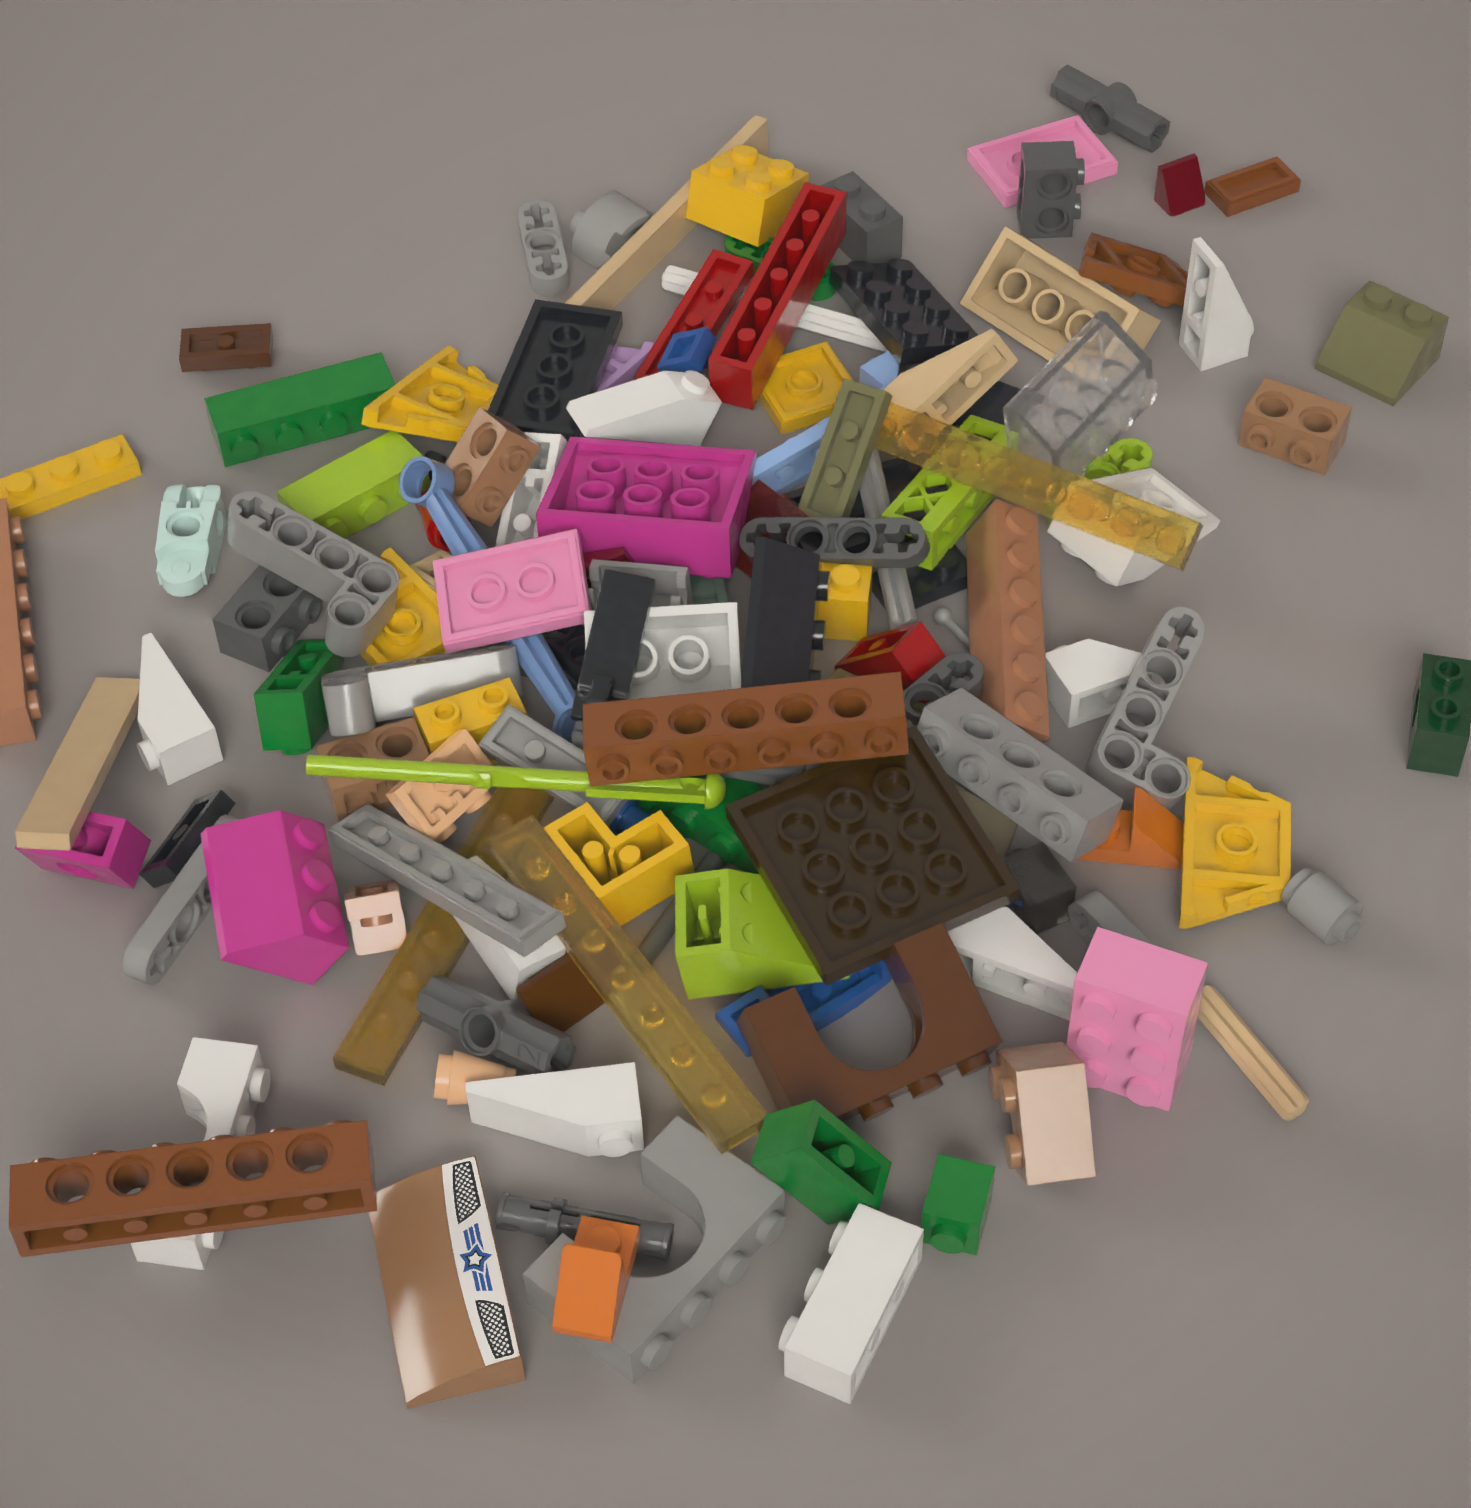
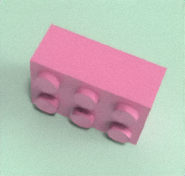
[1066,927,1208,1112]

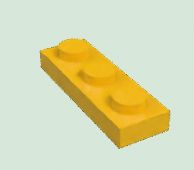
[0,434,142,520]

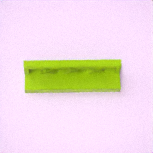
[881,415,1021,571]

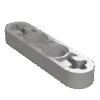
[123,814,240,985]

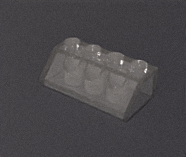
[1003,311,1157,499]

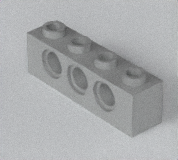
[917,687,1124,863]

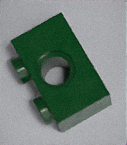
[1406,653,1471,777]

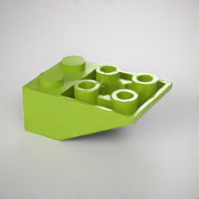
[675,868,850,1000]

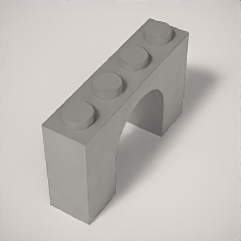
[523,1115,787,1384]

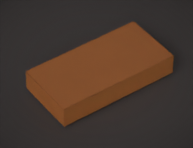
[1204,156,1301,217]

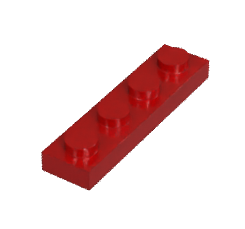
[633,249,754,380]

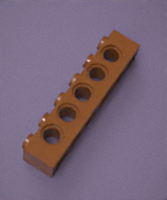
[583,672,909,787]
[9,1120,378,1257]

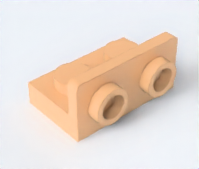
[385,729,493,843]

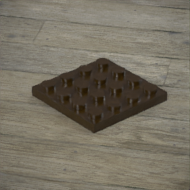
[726,725,1021,986]

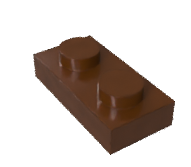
[179,323,273,372]

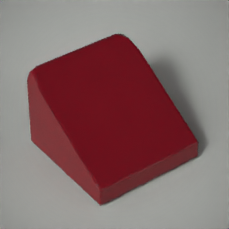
[1154,153,1205,217]

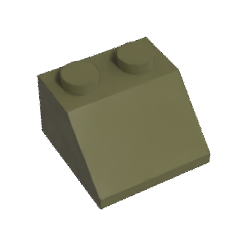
[1315,280,1449,406]

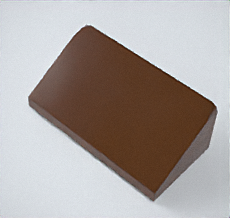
[517,929,628,1032]

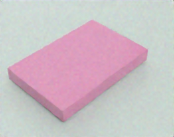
[967,115,1119,208]
[433,529,591,654]

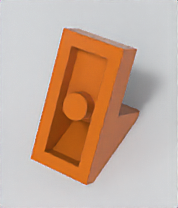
[1076,787,1183,869]
[552,1216,640,1343]

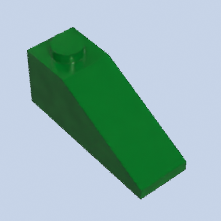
[254,639,344,756]

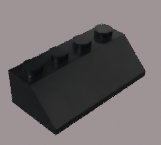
[741,536,830,688]

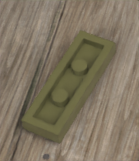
[796,378,893,518]

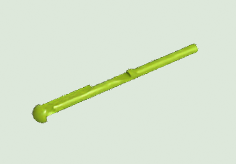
[306,754,726,809]

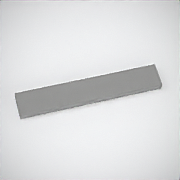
[328,803,567,957]

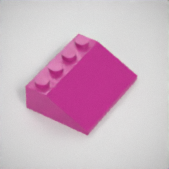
[536,437,756,579]

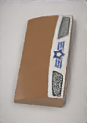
[369,1155,526,1409]

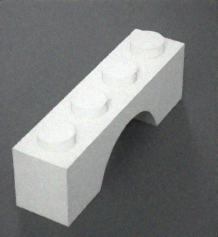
[131,1037,270,1270]

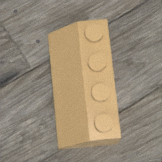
[959,226,1161,390]

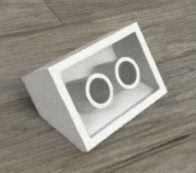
[584,602,742,700]

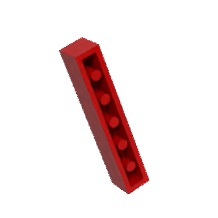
[708,182,847,410]

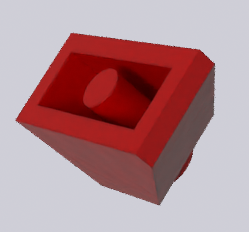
[834,621,946,704]

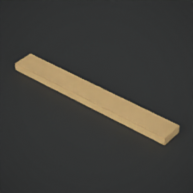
[565,115,769,310]

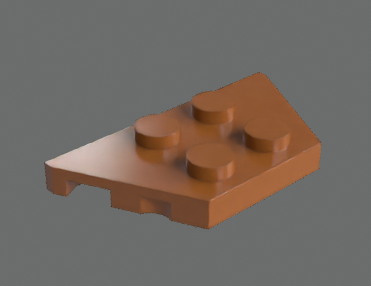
[1078,232,1188,308]

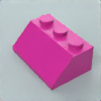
[200,810,349,985]

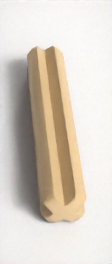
[1198,985,1309,1121]

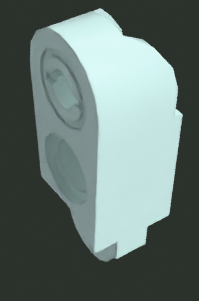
[155,484,227,597]

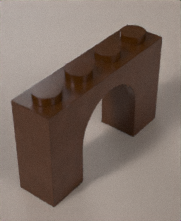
[736,922,1003,1122]

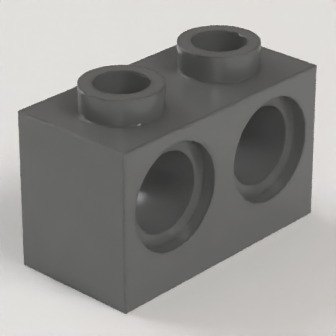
[1016,141,1085,239]
[212,565,323,672]

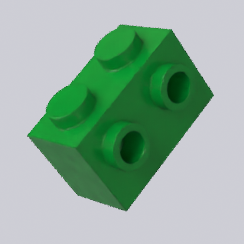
[751,1100,892,1225]

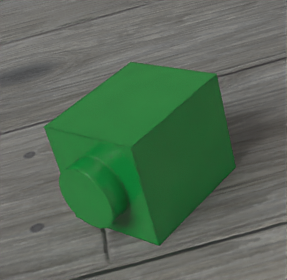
[921,1154,995,1255]

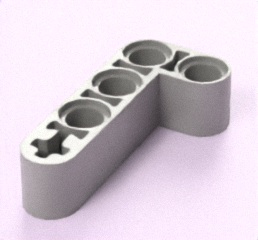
[228,491,399,657]
[1086,606,1206,811]
[321,644,524,737]

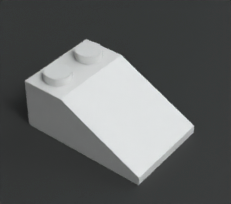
[1047,467,1221,587]

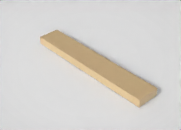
[15,677,140,851]

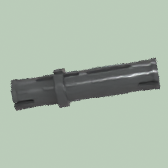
[495,1192,674,1261]

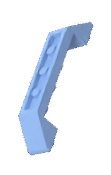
[748,351,900,505]

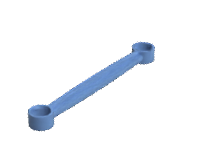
[399,456,577,744]

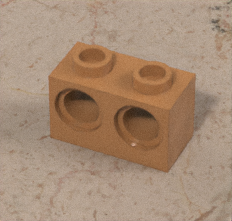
[1238,377,1352,475]
[445,407,541,528]
[315,717,429,822]

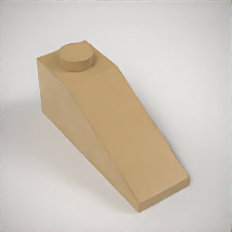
[882,329,1019,458]

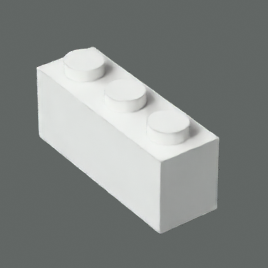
[778,1203,924,1404]

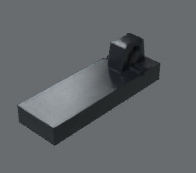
[570,569,656,721]

